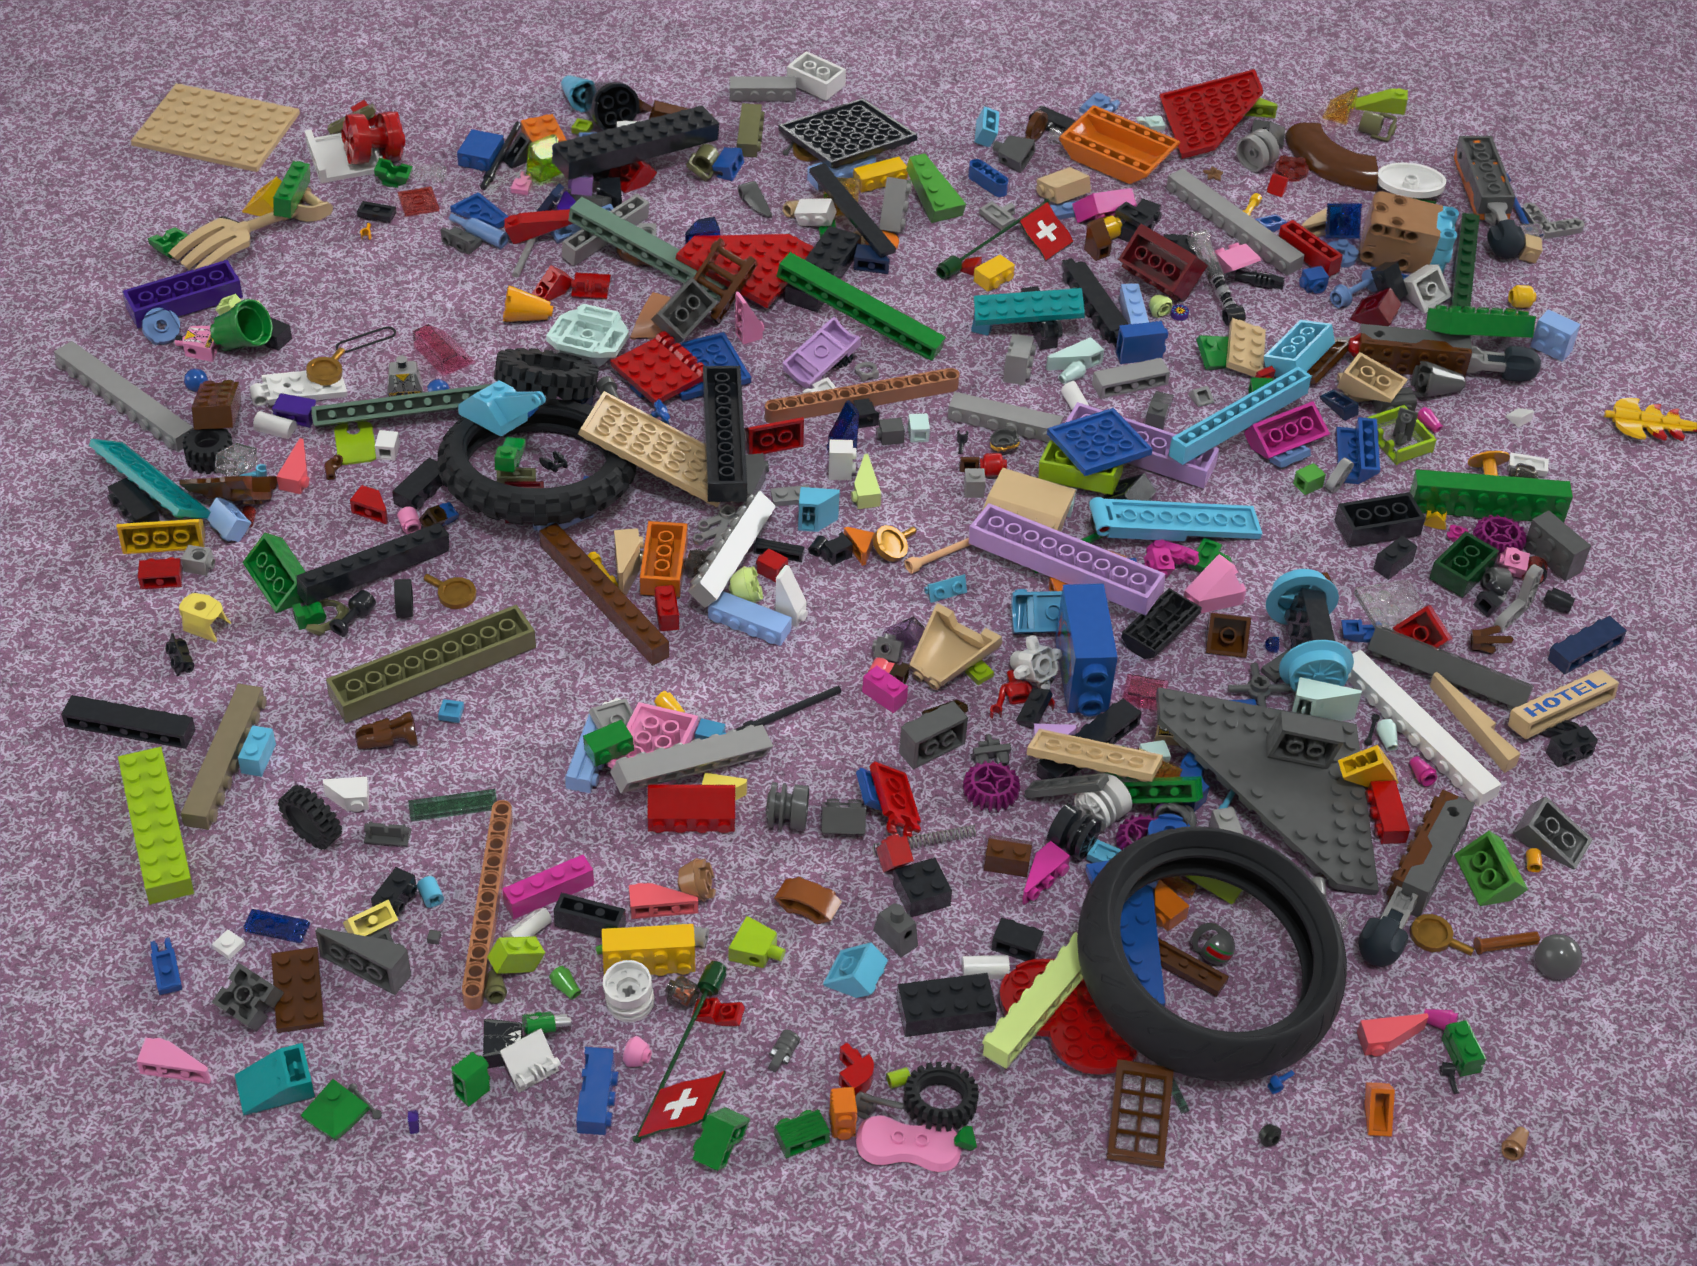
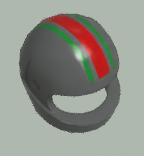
[1191,923,1235,965]

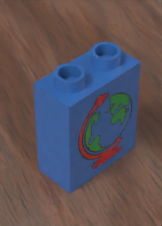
[1055,584,1118,717]

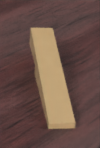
[1429,672,1521,773]

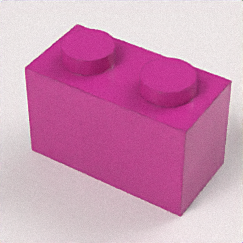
[862,665,908,713]

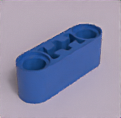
[968,159,1008,197]

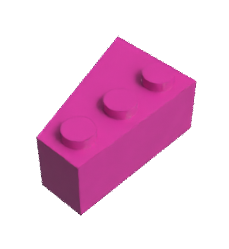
[1072,188,1137,223]

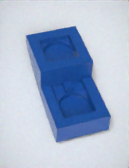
[1341,619,1381,643]

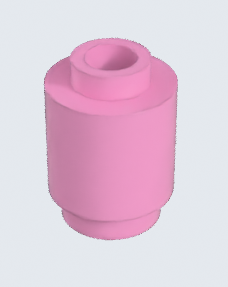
[397,507,422,534]

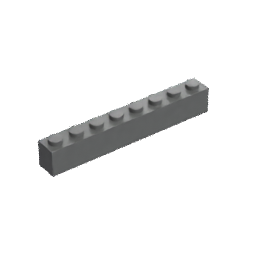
[1367,625,1534,710]

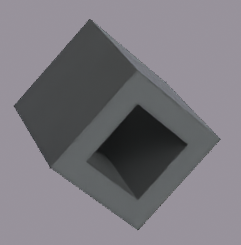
[876,418,905,445]

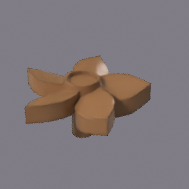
[1203,167,1223,181]

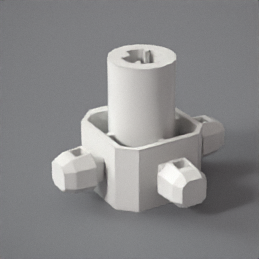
[1010,635,1062,689]

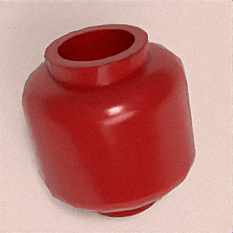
[980,453,1007,478]

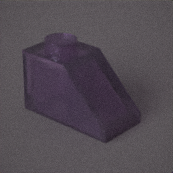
[882,616,925,652]

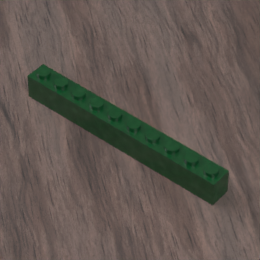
[1450,212,1480,309]

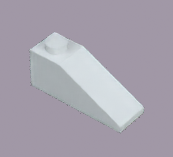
[775,565,808,627]

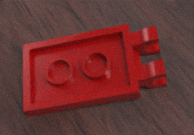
[869,761,921,840]

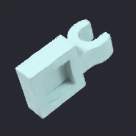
[1136,115,1166,131]

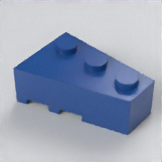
[576,1047,619,1135]

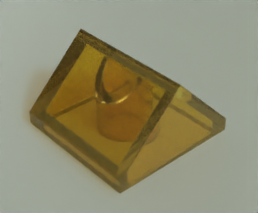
[1322,87,1359,125]

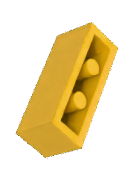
[853,156,908,193]

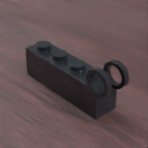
[1021,286,1063,350]

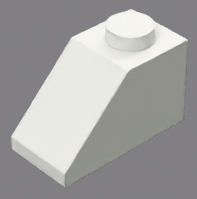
[323,777,369,812]

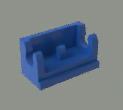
[712,147,744,181]

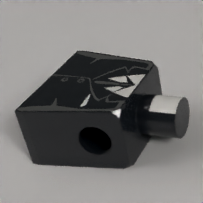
[483,1019,528,1069]

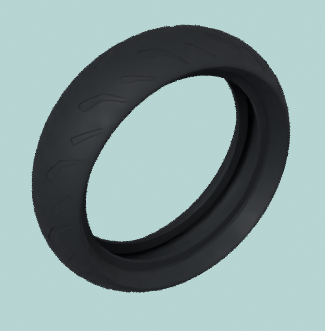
[1077,826,1347,1082]

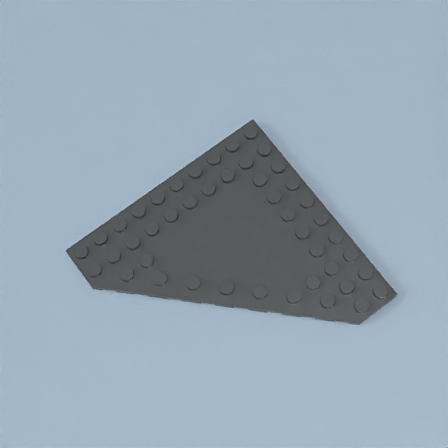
[1156,687,1379,895]

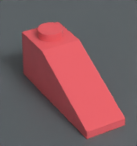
[276,438,309,494]
[629,883,698,919]
[1357,1013,1428,1057]

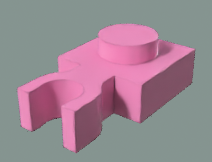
[510,171,533,195]

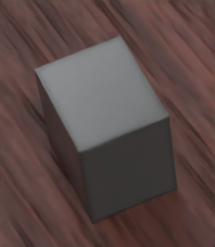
[427,930,441,945]

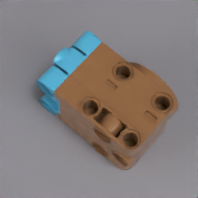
[1359,191,1459,274]

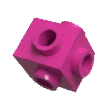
[1143,548,1175,579]

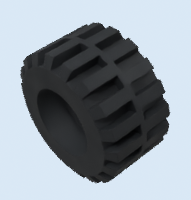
[182,428,235,474]

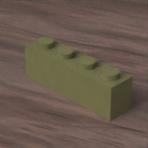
[737,103,765,158]

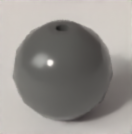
[1535,934,1582,980]

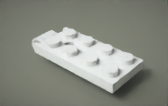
[250,371,347,407]

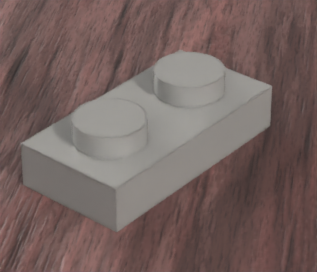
[771,485,809,506]

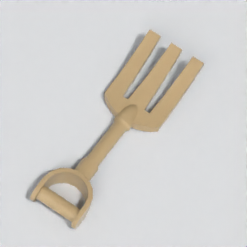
[168,187,333,270]

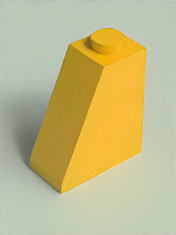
[1338,745,1399,788]

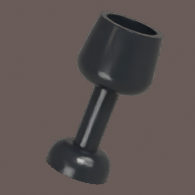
[329,590,376,637]

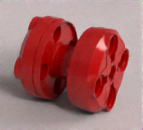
[341,111,405,164]

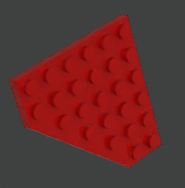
[1159,69,1264,159]
[675,234,814,308]

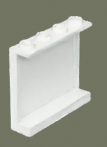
[305,126,382,183]

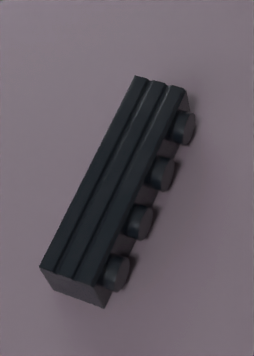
[754,538,805,563]

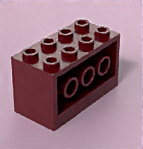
[1118,224,1208,301]

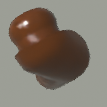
[324,454,343,480]

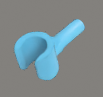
[239,464,267,477]

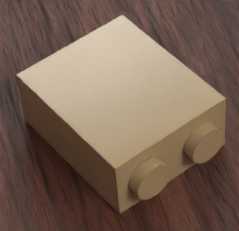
[1036,167,1091,204]

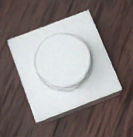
[212,930,245,960]

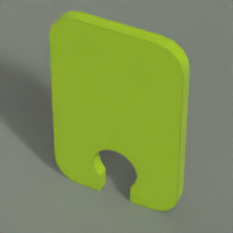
[334,421,376,465]

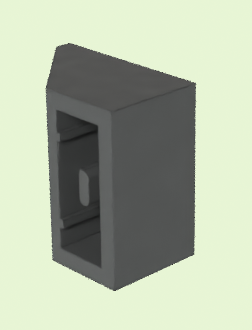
[821,798,866,834]

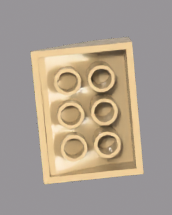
[982,468,1076,532]

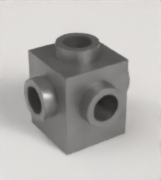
[872,633,905,662]

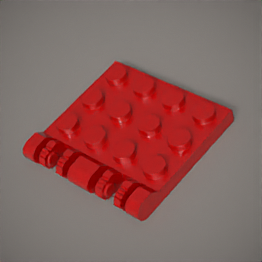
[610,331,704,404]

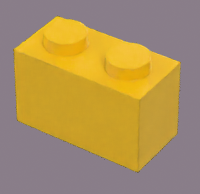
[973,254,1015,292]

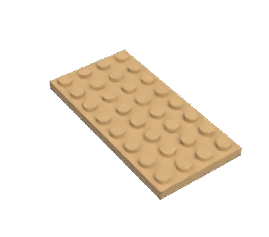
[578,391,720,507]

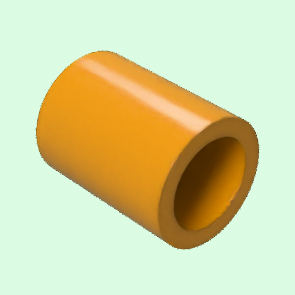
[1526,848,1543,873]

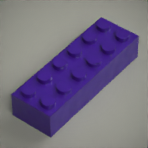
[122,260,243,329]

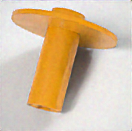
[1467,451,1510,476]

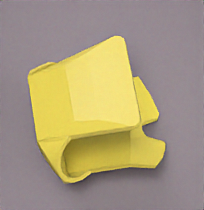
[179,593,231,642]

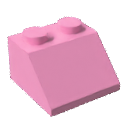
[1208,242,1261,274]

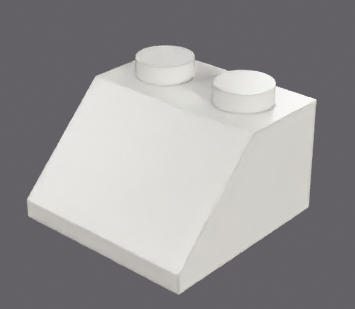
[1403,265,1452,313]

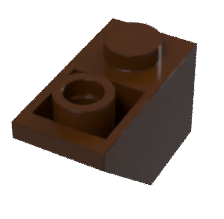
[1084,218,1112,261]

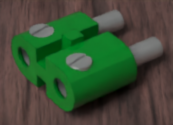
[522,1011,571,1035]

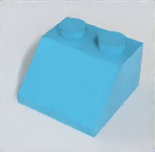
[823,942,888,998]

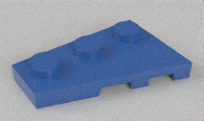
[450,192,509,229]

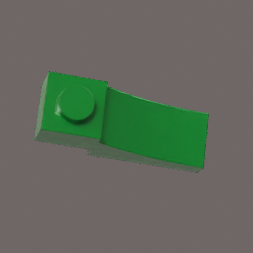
[494,437,526,472]

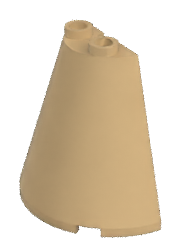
[910,603,1002,690]

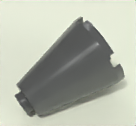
[1411,361,1466,398]

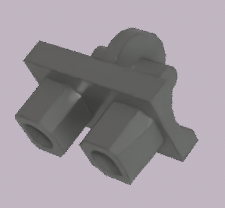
[970,734,1012,766]

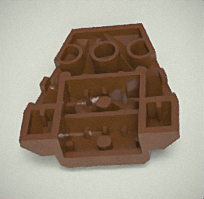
[179,476,278,504]

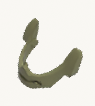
[306,598,349,636]

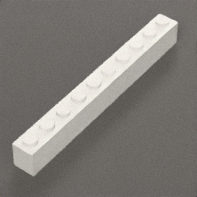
[1348,650,1501,807]

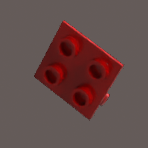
[571,272,611,299]

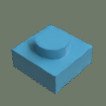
[438,699,464,723]

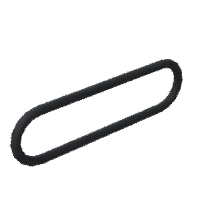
[335,326,396,353]

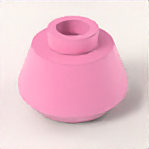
[623,1036,652,1068]

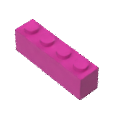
[502,854,594,920]

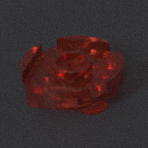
[1274,155,1309,182]

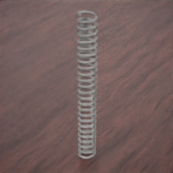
[873,824,976,856]

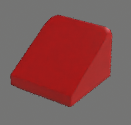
[1266,173,1289,197]
[960,257,982,276]

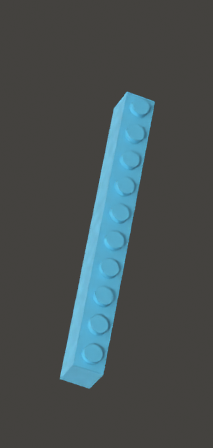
[1168,367,1312,465]

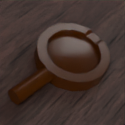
[1025,110,1048,142]

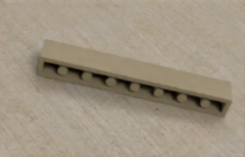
[181,684,267,830]

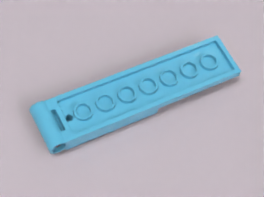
[1089,497,1263,541]

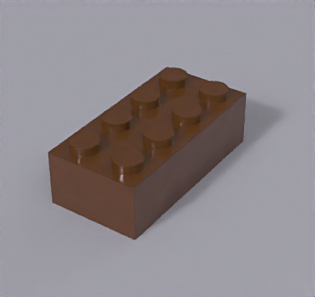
[191,380,241,429]

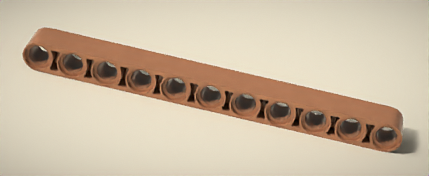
[764,368,960,423]
[462,800,513,1010]

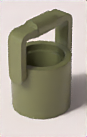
[1358,110,1397,142]
[686,144,719,181]

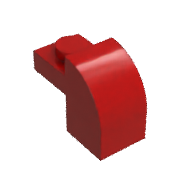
[839,1042,874,1097]

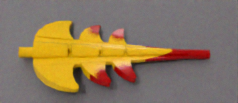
[1604,398,1697,441]

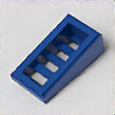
[1255,214,1287,232]

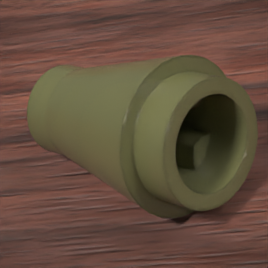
[484,969,507,1004]

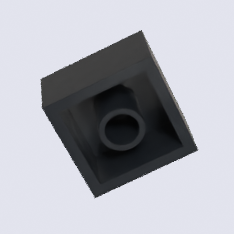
[893,857,952,918]

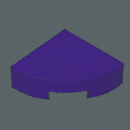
[408,1110,420,1134]

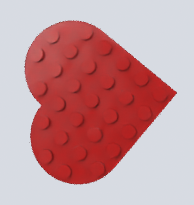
[999,959,1139,1075]

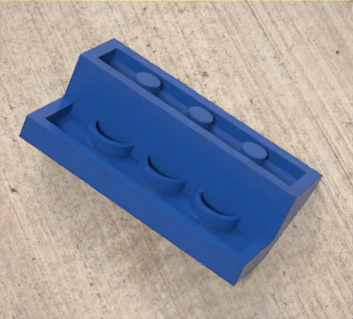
[1336,417,1380,484]

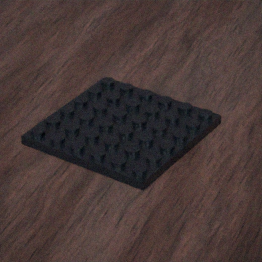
[778,98,918,169]

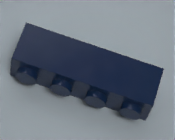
[1548,615,1627,675]

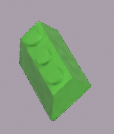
[1454,831,1528,906]

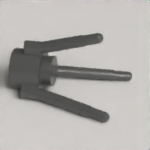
[855,1091,906,1119]

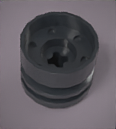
[1046,803,1102,861]

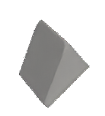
[1188,386,1214,407]

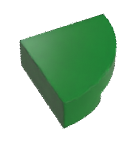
[954,1126,977,1151]

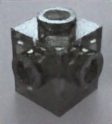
[684,549,712,578]

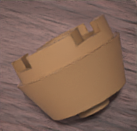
[677,858,716,902]

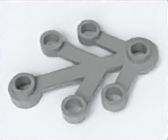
[693,505,737,561]

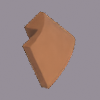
[630,292,671,340]

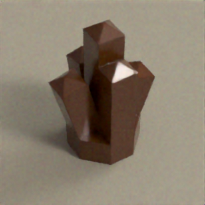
[1470,625,1514,654]

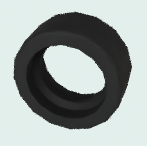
[394,579,413,618]

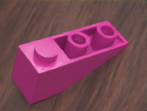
[1022,841,1070,905]

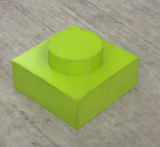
[571,118,593,135]
[965,660,994,685]

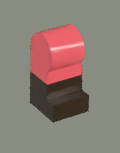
[868,657,910,684]

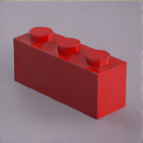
[1365,780,1410,844]

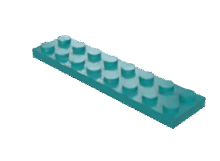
[89,439,211,519]

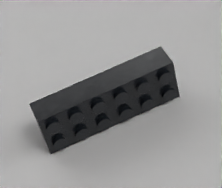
[785,226,861,313]

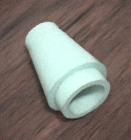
[1058,361,1086,385]
[1376,719,1398,751]

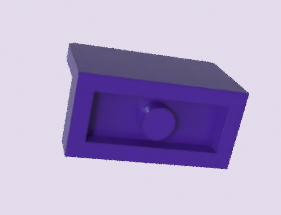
[272,393,316,428]

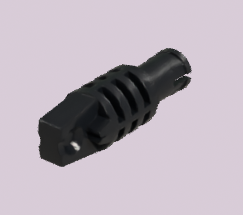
[1235,269,1285,290]

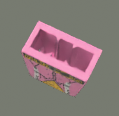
[175,326,220,362]

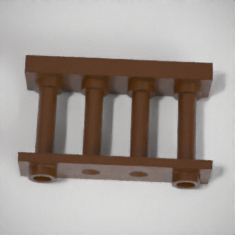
[694,238,758,324]

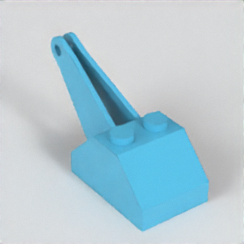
[458,380,546,436]

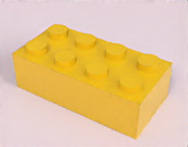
[602,924,695,976]

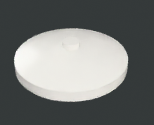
[1378,163,1446,198]

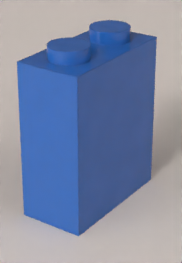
[457,129,504,171]
[1115,321,1168,364]

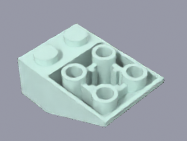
[1292,677,1362,721]

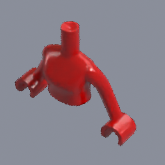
[989,670,1055,719]

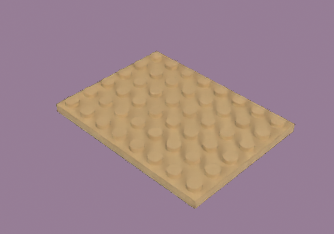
[131,83,300,172]

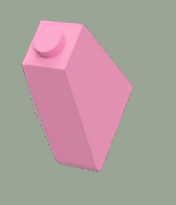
[1184,554,1246,614]

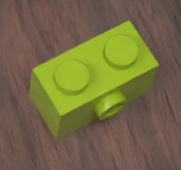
[487,936,545,974]

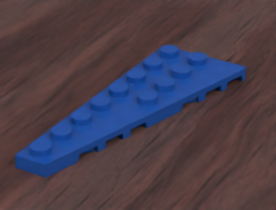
[1085,860,1165,1007]

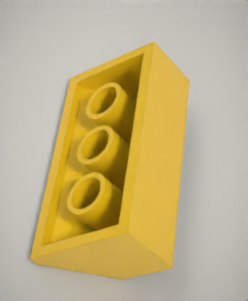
[116,519,205,554]

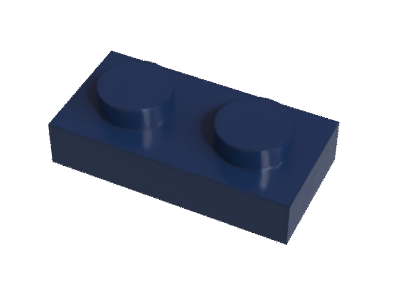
[537,183,565,212]

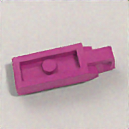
[1146,539,1200,566]

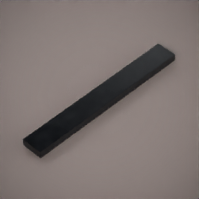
[809,163,896,258]

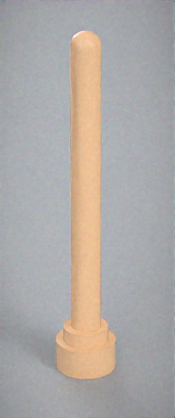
[904,538,971,574]

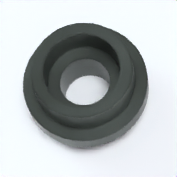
[1259,1124,1282,1147]

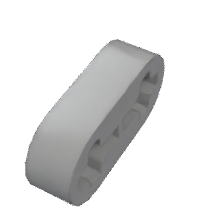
[1325,458,1354,493]

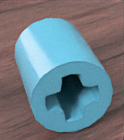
[417,876,444,908]

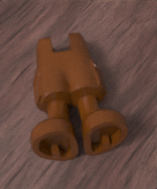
[355,711,418,750]

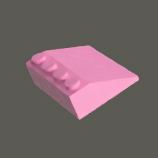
[607,702,699,789]

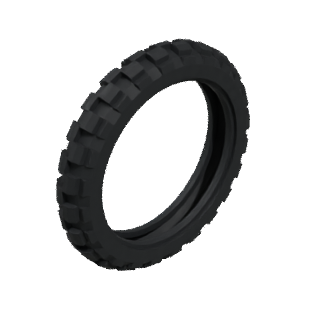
[437,396,637,526]

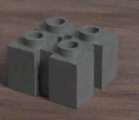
[212,963,284,1031]

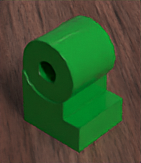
[292,602,327,630]

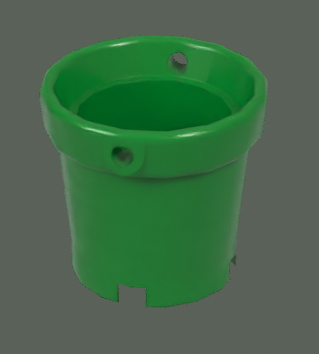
[210,299,273,351]

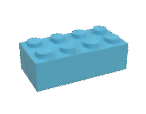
[1264,319,1335,378]

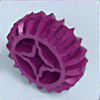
[1473,514,1526,557]
[962,760,1021,813]
[1116,813,1158,850]

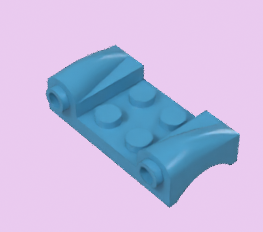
[1011,589,1062,634]

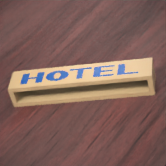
[1508,669,1619,740]

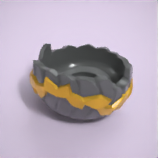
[990,429,1020,453]

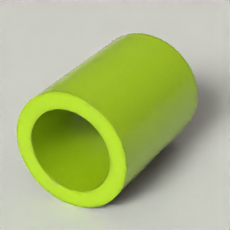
[886,1067,911,1089]

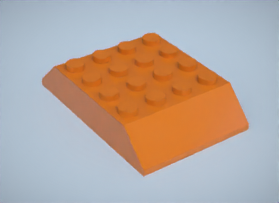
[1059,105,1180,184]

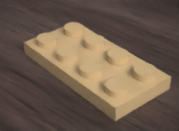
[1226,318,1266,377]

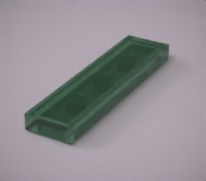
[408,789,497,822]

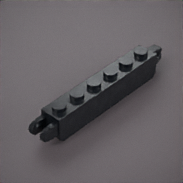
[1061,258,1128,347]

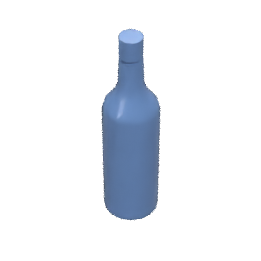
[449,214,509,249]

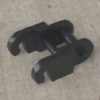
[539,451,568,473]

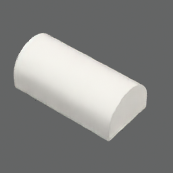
[1061,381,1089,410]
[253,411,297,439]
[503,908,552,937]
[962,955,1010,979]

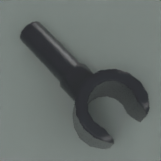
[957,430,968,454]
[1440,1062,1460,1094]

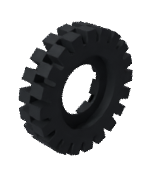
[494,348,599,400]

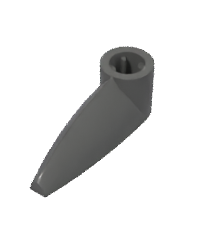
[738,181,772,218]

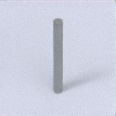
[512,236,538,278]

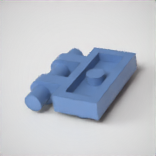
[1079,92,1120,114]

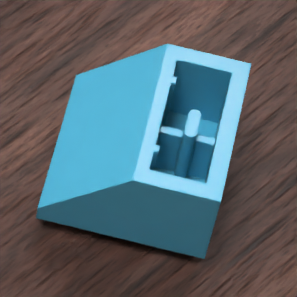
[798,487,840,532]

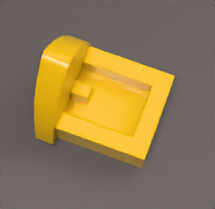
[1424,511,1447,530]

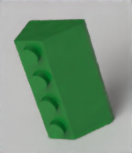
[242,532,306,613]

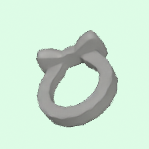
[855,362,879,382]

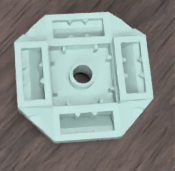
[546,304,629,367]

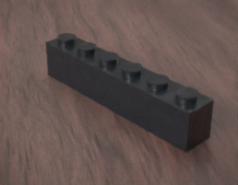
[61,695,196,749]
[1036,698,1142,780]

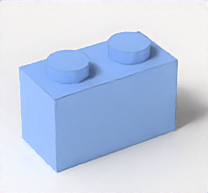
[206,497,251,542]

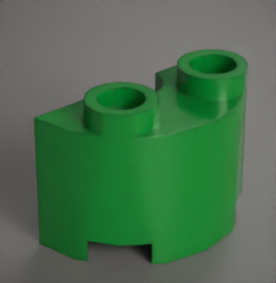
[374,158,413,188]
[148,227,188,258]

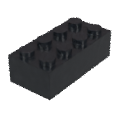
[1334,492,1425,547]
[896,973,997,1037]

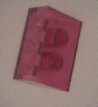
[412,324,475,377]

